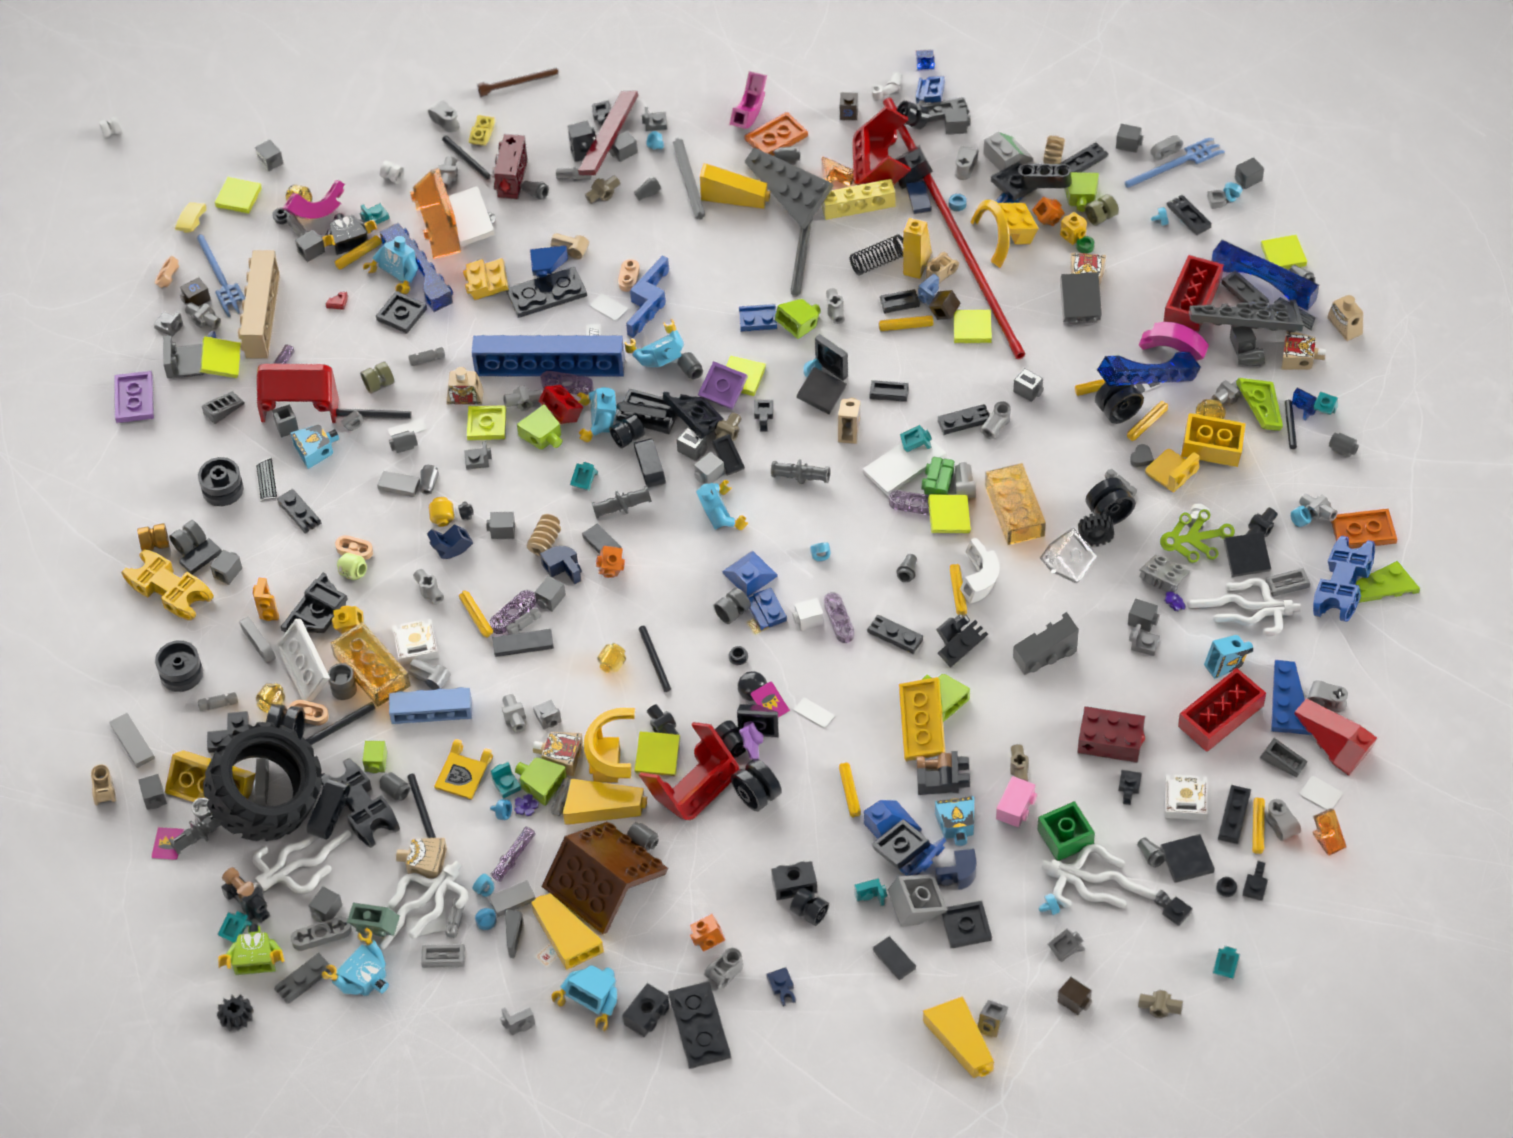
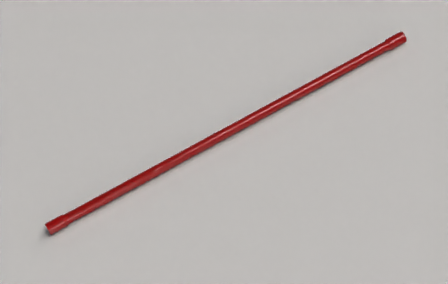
[883,97,1026,359]

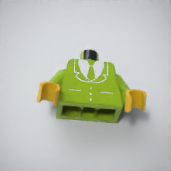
[218,924,285,975]

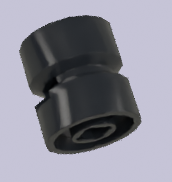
[896,100,929,129]
[609,414,645,448]
[715,720,746,758]
[790,888,829,926]

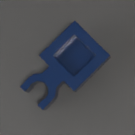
[766,967,796,1006]

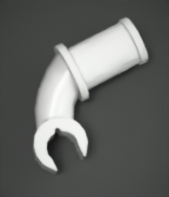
[872,72,903,100]

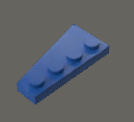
[1271,660,1312,735]

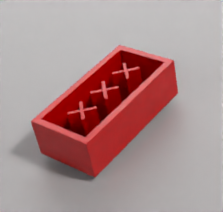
[1163,255,1224,332]
[1178,668,1266,752]

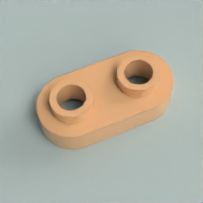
[155,256,179,288]
[618,259,640,292]
[335,535,373,560]
[289,700,329,725]

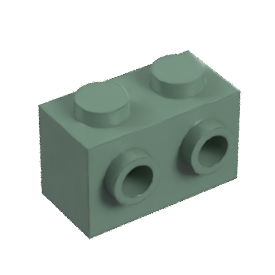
[347,902,400,937]

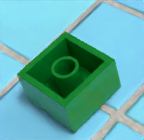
[1037,801,1095,861]

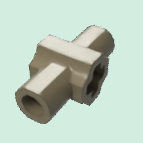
[585,175,621,204]
[714,412,742,441]
[1010,744,1029,782]
[1138,990,1183,1018]

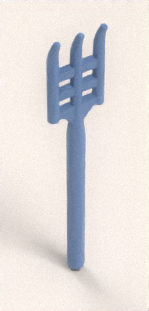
[1125,138,1225,188]
[197,234,245,317]

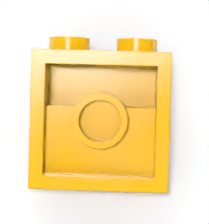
[463,258,509,300]

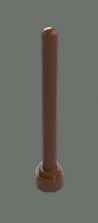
[477,68,559,97]

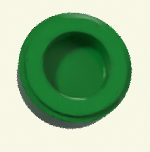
[1076,236,1095,254]

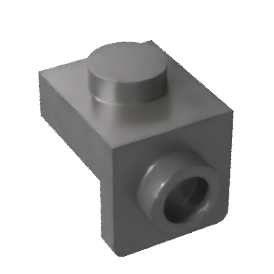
[500,1008,535,1035]

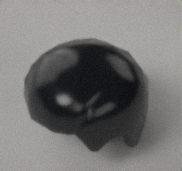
[737,671,767,701]

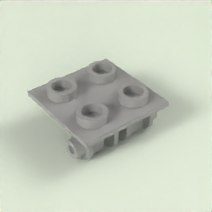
[1139,555,1190,593]

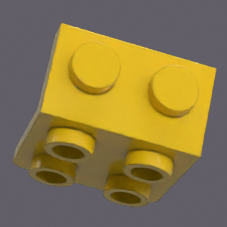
[1145,449,1200,493]

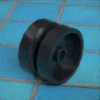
[1095,375,1144,424]
[198,457,244,507]
[1085,477,1136,525]
[155,640,203,692]
[266,704,305,740]
[731,758,782,812]

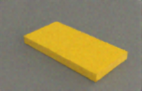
[899,677,945,761]

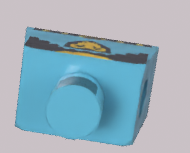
[291,425,339,469]
[1204,635,1254,679]
[935,796,974,846]

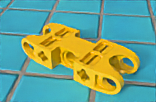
[121,549,214,621]

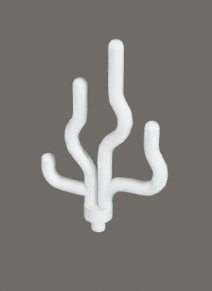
[1187,578,1301,636]
[253,830,352,894]
[1042,844,1157,908]
[378,861,469,950]

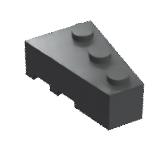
[1013,612,1079,675]

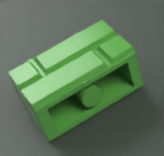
[921,456,955,498]

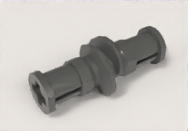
[771,459,831,484]
[592,486,652,519]
[169,815,222,855]

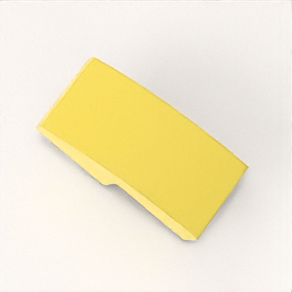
[468,115,495,146]
[175,203,207,233]

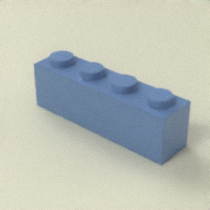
[389,687,472,724]

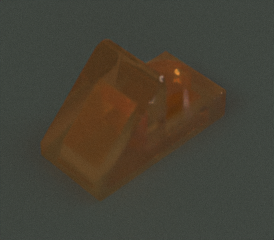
[821,156,854,186]
[1312,808,1347,855]

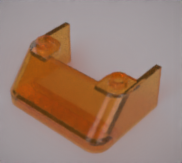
[410,168,461,259]

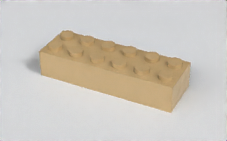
[238,250,280,359]

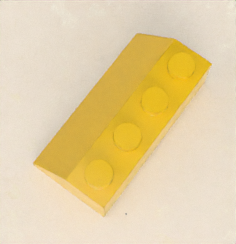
[164,750,256,802]

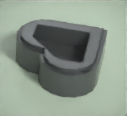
[1130,444,1154,467]

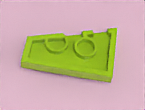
[1236,378,1283,431]
[1355,561,1420,603]

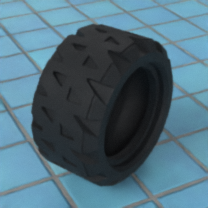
[203,722,322,841]

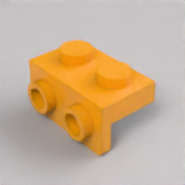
[253,577,279,621]

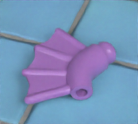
[739,721,764,759]

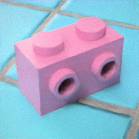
[996,776,1037,828]

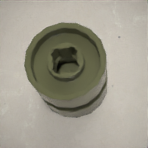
[1085,194,1119,226]
[360,361,395,394]

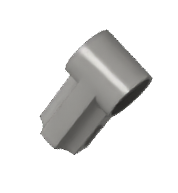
[981,401,1011,440]
[955,462,976,499]
[408,658,451,690]

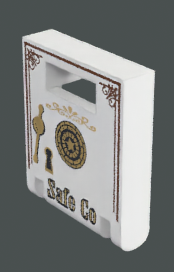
[392,618,439,666]
[1165,775,1207,820]

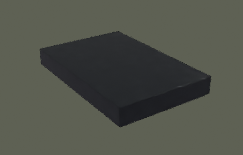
[616,388,678,434]

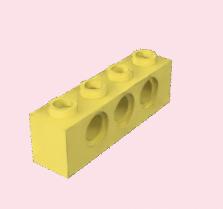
[821,179,895,220]

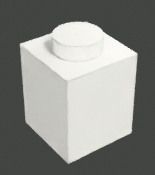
[792,598,824,631]

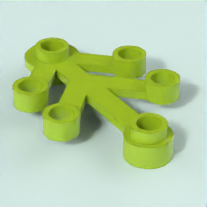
[1160,509,1235,563]

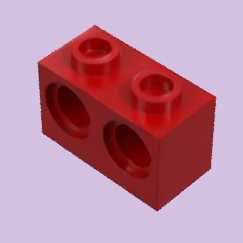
[538,385,584,424]

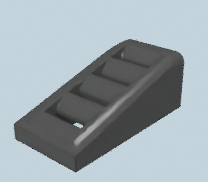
[201,391,244,424]
[1260,738,1308,777]
[505,910,524,958]

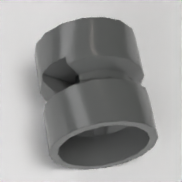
[169,520,207,556]
[713,588,751,624]
[328,663,357,700]

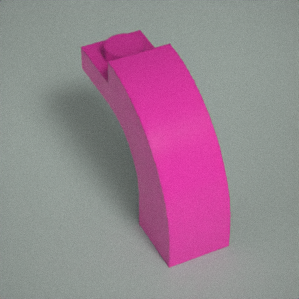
[729,71,767,129]
[283,180,345,219]
[1139,322,1209,362]

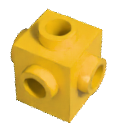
[1060,212,1087,245]
[332,606,364,636]

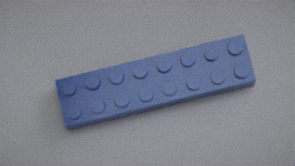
[471,335,625,377]

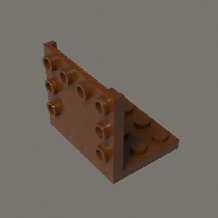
[541,822,668,934]

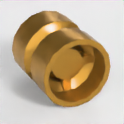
[137,523,170,551]

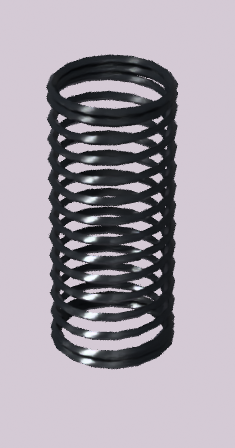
[849,234,903,276]

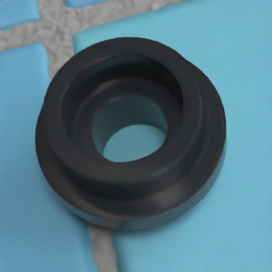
[272,207,291,224]
[458,501,474,520]
[728,646,748,665]
[1216,877,1237,897]

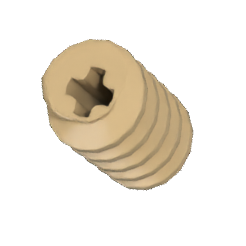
[527,514,561,556]

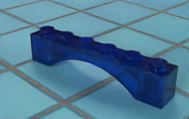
[379,222,454,312]
[1212,239,1319,311]
[1097,352,1201,386]

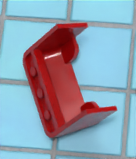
[852,106,910,185]
[257,364,339,423]
[639,722,739,820]

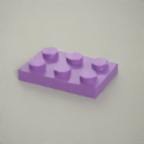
[114,371,154,423]

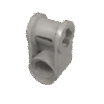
[428,101,460,132]
[955,146,979,180]
[1307,680,1348,712]
[1265,799,1301,841]
[704,948,743,989]

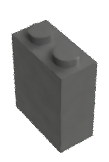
[1060,272,1102,324]

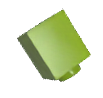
[362,740,388,773]

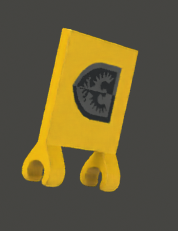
[434,739,493,800]

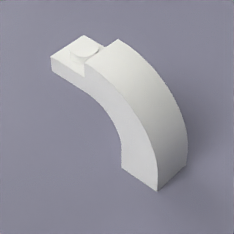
[960,538,999,604]

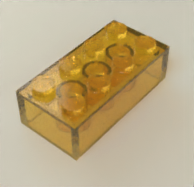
[985,463,1046,545]
[330,622,411,707]

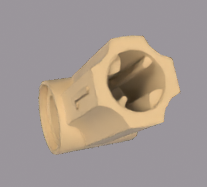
[550,233,589,259]

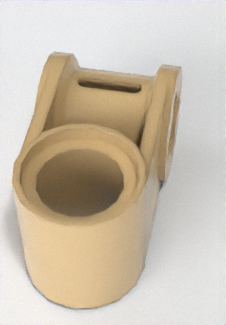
[926,252,959,284]
[91,764,116,806]

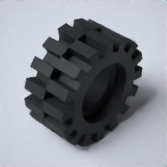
[1078,513,1114,547]

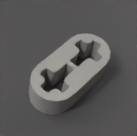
[1150,135,1183,160]

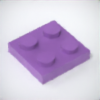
[698,361,748,410]

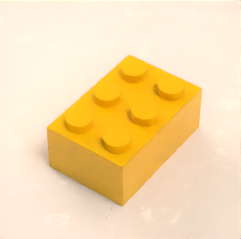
[1181,413,1246,467]

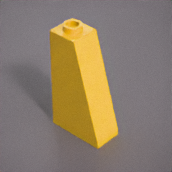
[699,163,770,209]
[903,218,932,279]
[563,779,648,825]
[531,893,604,970]
[923,996,994,1078]

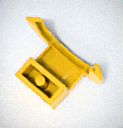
[970,200,1039,268]
[584,708,635,783]

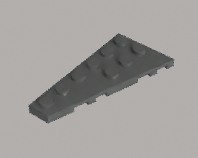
[744,148,834,230]
[1189,300,1304,332]

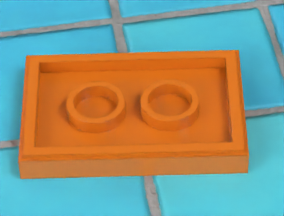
[745,112,808,156]
[1331,508,1398,549]

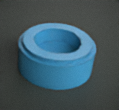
[949,194,967,211]

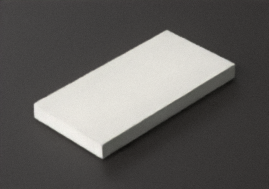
[444,186,496,247]
[863,440,946,496]
[276,619,330,702]

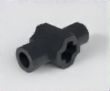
[1245,507,1278,538]
[647,704,679,735]

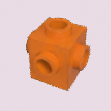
[1032,197,1065,226]
[596,546,625,578]
[690,914,726,952]

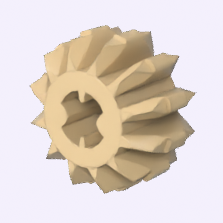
[1043,135,1065,164]

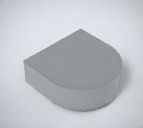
[1207,190,1227,209]
[341,410,364,430]

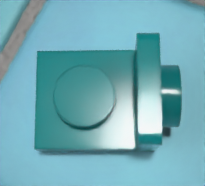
[360,203,390,225]
[1314,391,1338,415]
[900,425,932,452]
[570,462,598,491]
[490,762,521,799]
[855,878,888,906]
[217,911,253,943]
[1213,946,1240,979]

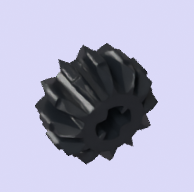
[217,994,254,1031]

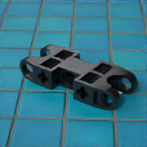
[321,758,400,848]

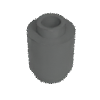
[774,147,801,165]
[677,352,703,380]
[389,430,418,453]
[1328,433,1359,457]
[379,772,410,801]
[627,822,659,851]

